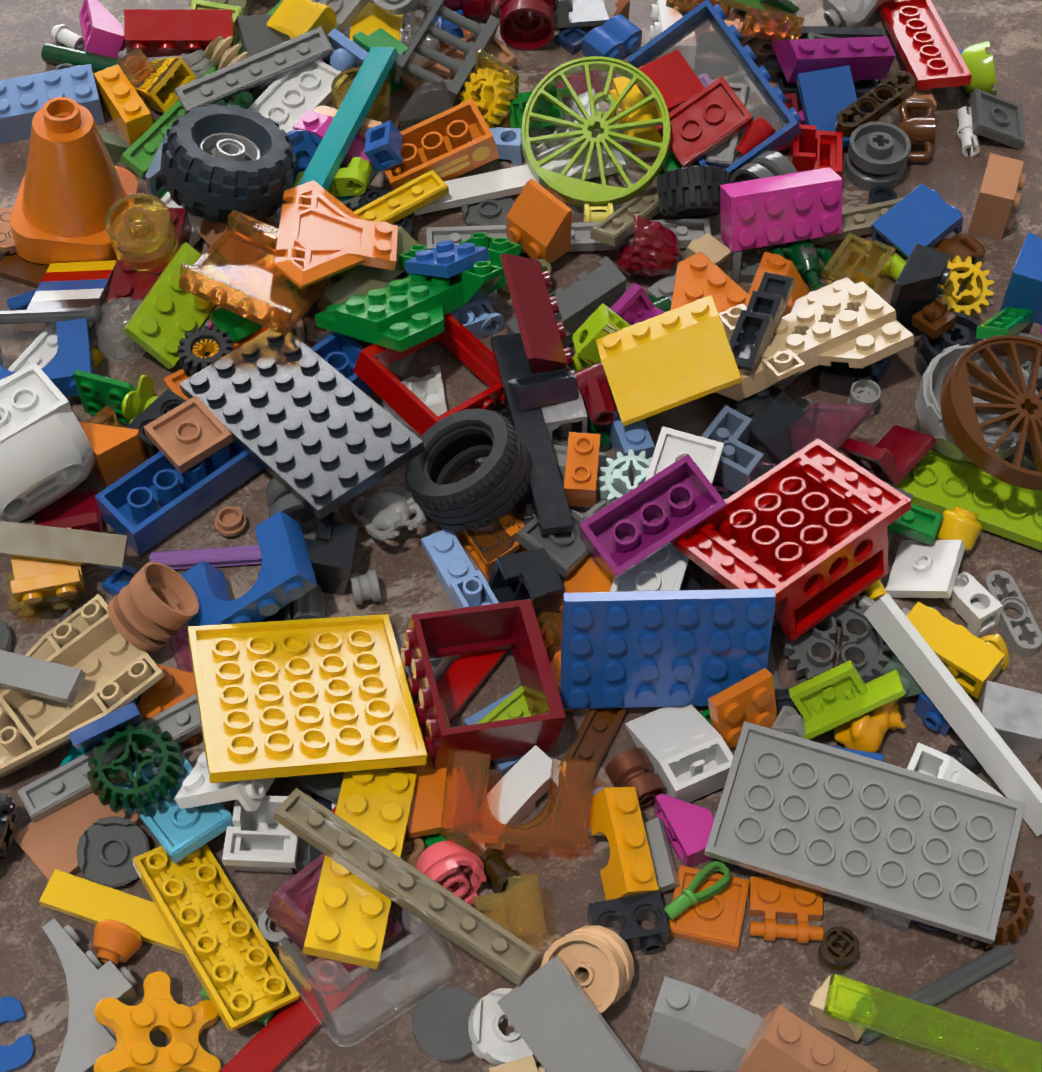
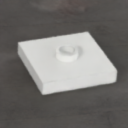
[885,540,965,598]

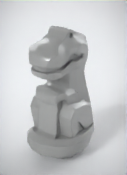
[822,0,890,27]

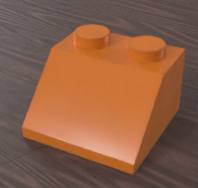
[506,179,572,264]

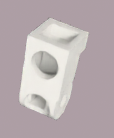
[943,572,1003,637]

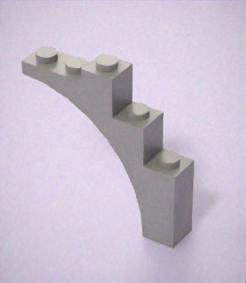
[42,918,138,1072]

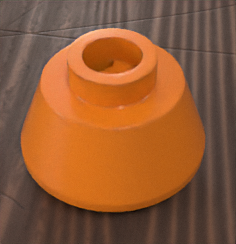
[93,919,142,966]

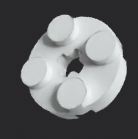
[468,988,533,1066]

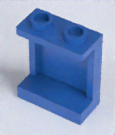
[871,183,963,262]

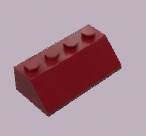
[500,254,574,375]

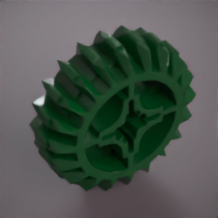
[87,721,185,817]

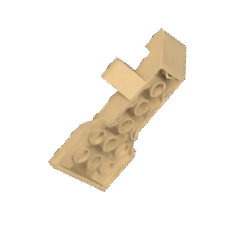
[716,277,914,401]

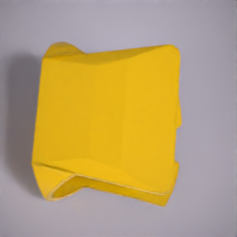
[267,0,337,39]

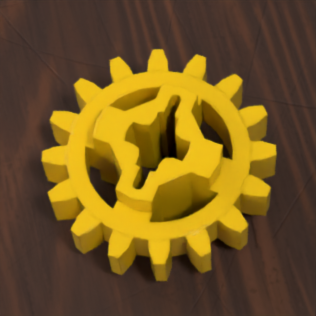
[460,68,511,128]
[941,256,994,317]

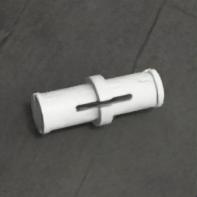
[956,106,980,157]

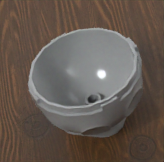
[914,344,1040,466]

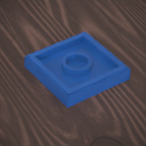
[69,703,144,754]

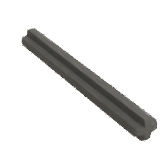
[860,944,1015,1045]

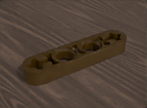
[834,72,916,137]

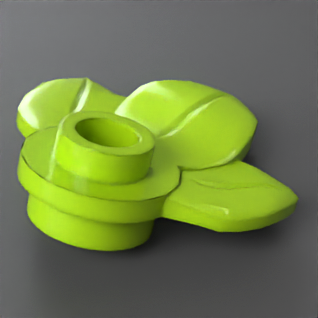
[121,375,158,423]

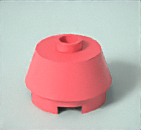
[416,840,486,905]

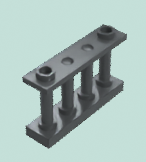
[393,0,500,109]

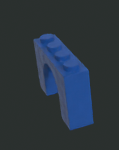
[0,318,95,397]
[181,511,317,626]

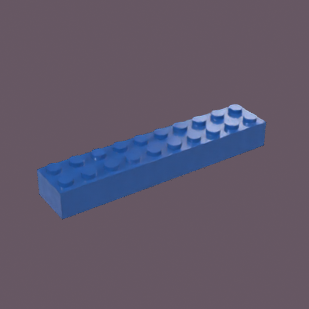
[95,332,373,556]

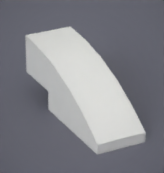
[461,745,560,853]

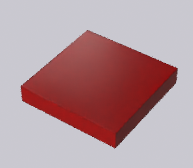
[636,49,705,118]

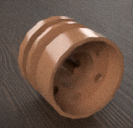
[107,562,199,652]

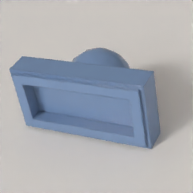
[328,29,368,74]

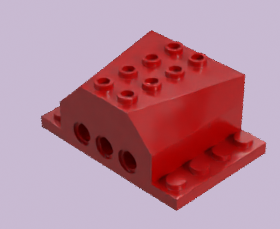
[672,438,911,642]

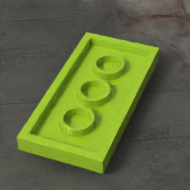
[122,242,231,369]

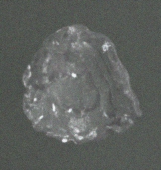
[95,297,146,364]

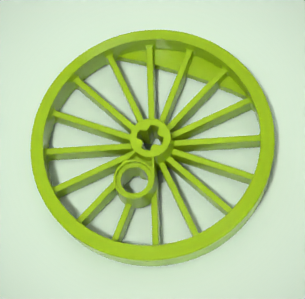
[521,56,671,207]

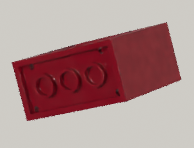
[400,599,566,769]

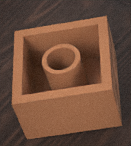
[968,153,1026,240]

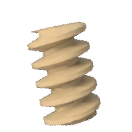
[204,36,249,92]

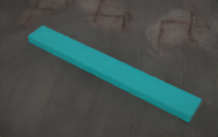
[288,47,398,204]

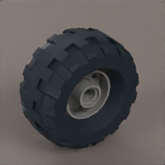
[160,104,296,226]

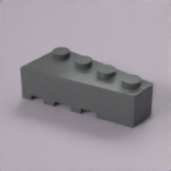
[506,256,627,348]

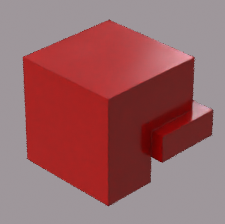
[788,124,843,177]

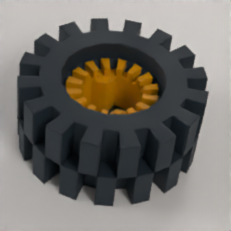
[178,325,234,377]

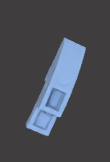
[421,529,499,609]

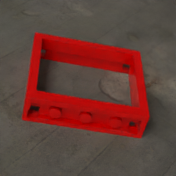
[353,313,506,436]

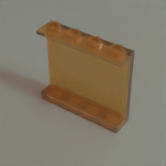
[179,210,336,336]

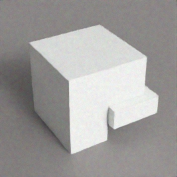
[222,795,300,873]

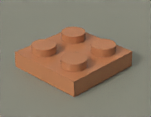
[144,396,233,474]

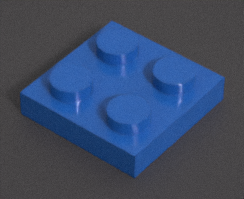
[405,241,489,278]

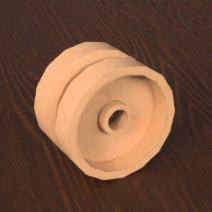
[540,925,634,1013]

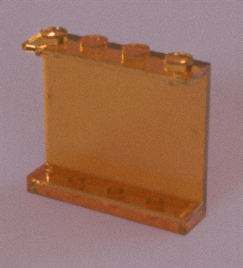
[665,0,805,41]

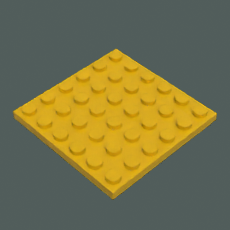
[188,614,427,783]

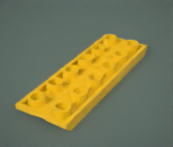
[132,844,300,1032]

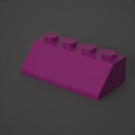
[772,36,896,83]
[579,454,727,578]

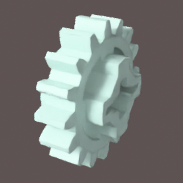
[597,449,652,506]

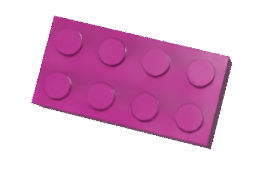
[720,167,843,252]

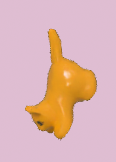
[834,698,906,753]

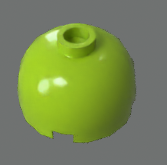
[961,41,997,95]

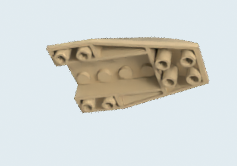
[0,594,165,778]

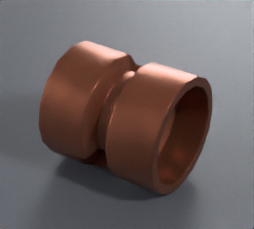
[605,747,667,812]

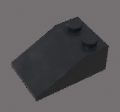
[730,385,829,466]

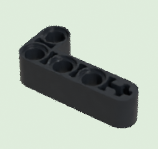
[812,361,873,397]

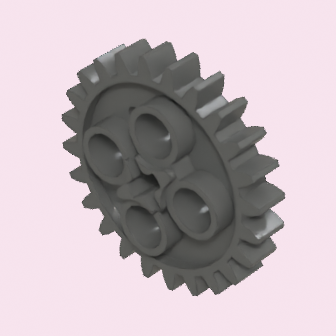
[782,599,892,681]

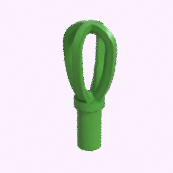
[664,861,731,921]

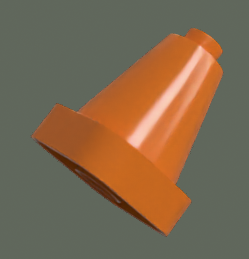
[10,97,140,265]

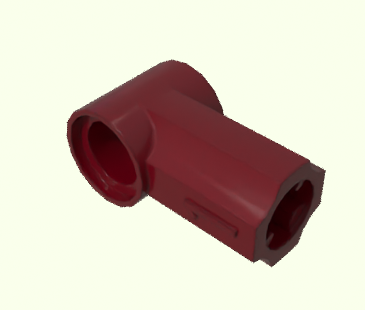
[573,362,619,425]

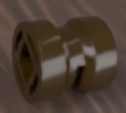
[817,926,859,975]

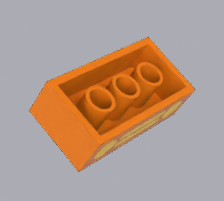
[383,98,500,191]

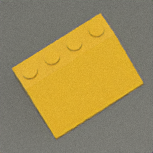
[596,295,743,426]

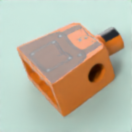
[458,511,534,582]

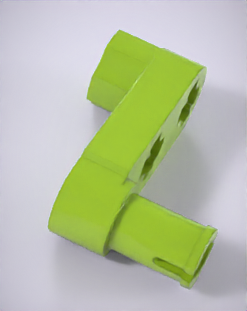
[292,157,373,197]

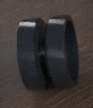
[914,312,983,376]

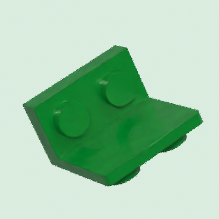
[507,86,578,131]
[73,370,137,424]

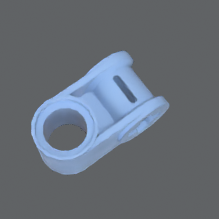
[449,296,505,339]

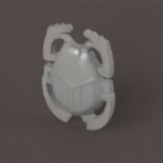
[351,486,426,541]

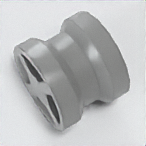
[349,569,381,606]

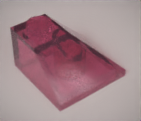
[790,403,873,454]

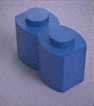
[582,14,642,60]

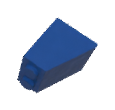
[999,232,1042,325]

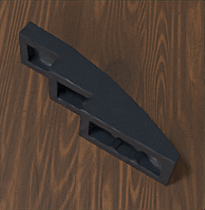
[729,272,795,371]

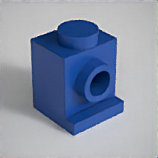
[364,120,403,172]

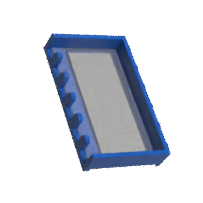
[626,0,802,183]

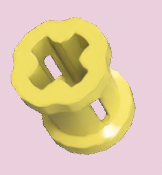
[584,203,614,222]

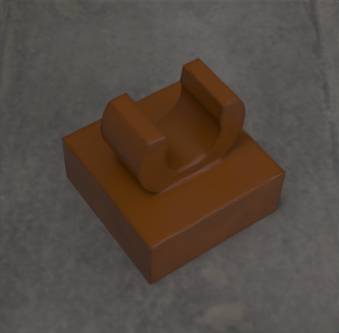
[912,298,956,340]

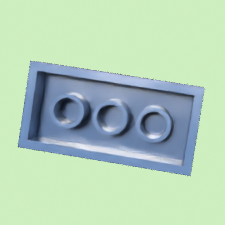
[0,64,105,144]

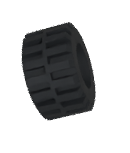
[657,166,729,219]

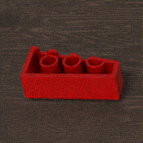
[124,9,233,60]

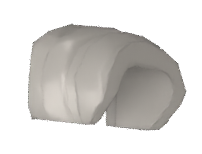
[181,50,213,79]

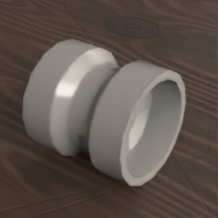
[846,379,881,421]

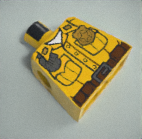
[132,57,197,113]

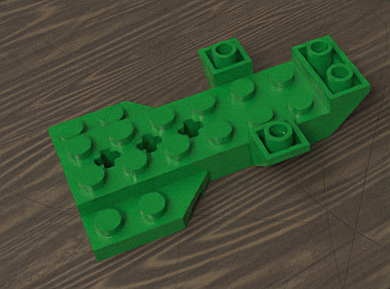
[315,232,522,352]

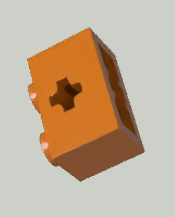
[564,432,601,507]

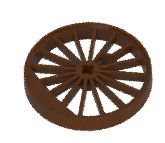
[940,335,1042,490]

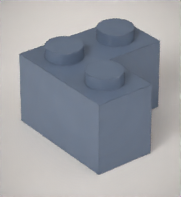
[701,405,764,493]

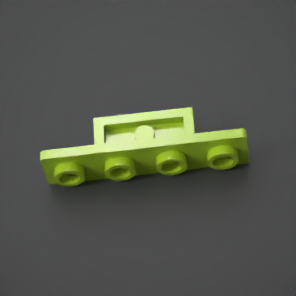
[788,660,906,740]

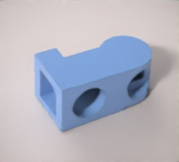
[489,127,524,165]

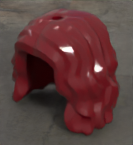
[616,214,680,278]

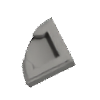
[770,705,806,738]

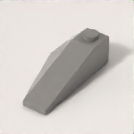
[639,976,763,1072]

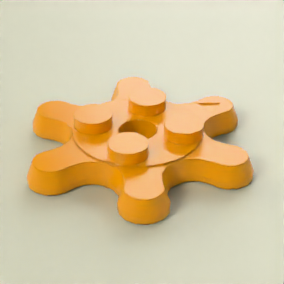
[93,971,221,1072]

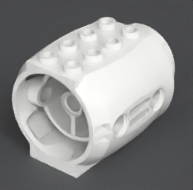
[0,362,95,523]

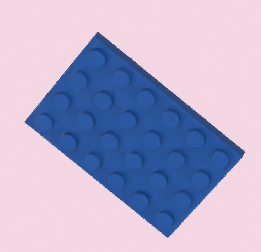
[559,589,776,709]

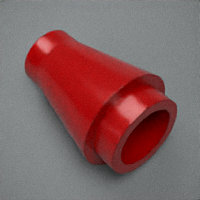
[735,116,776,156]

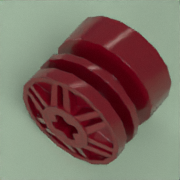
[500,0,555,51]

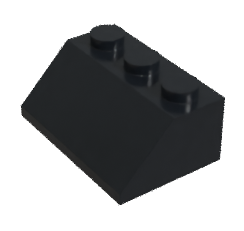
[890,243,952,337]

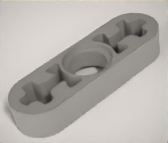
[983,570,1042,657]

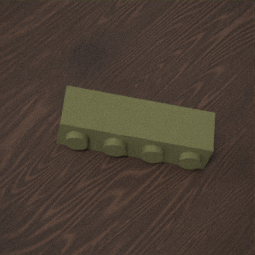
[316,226,419,312]

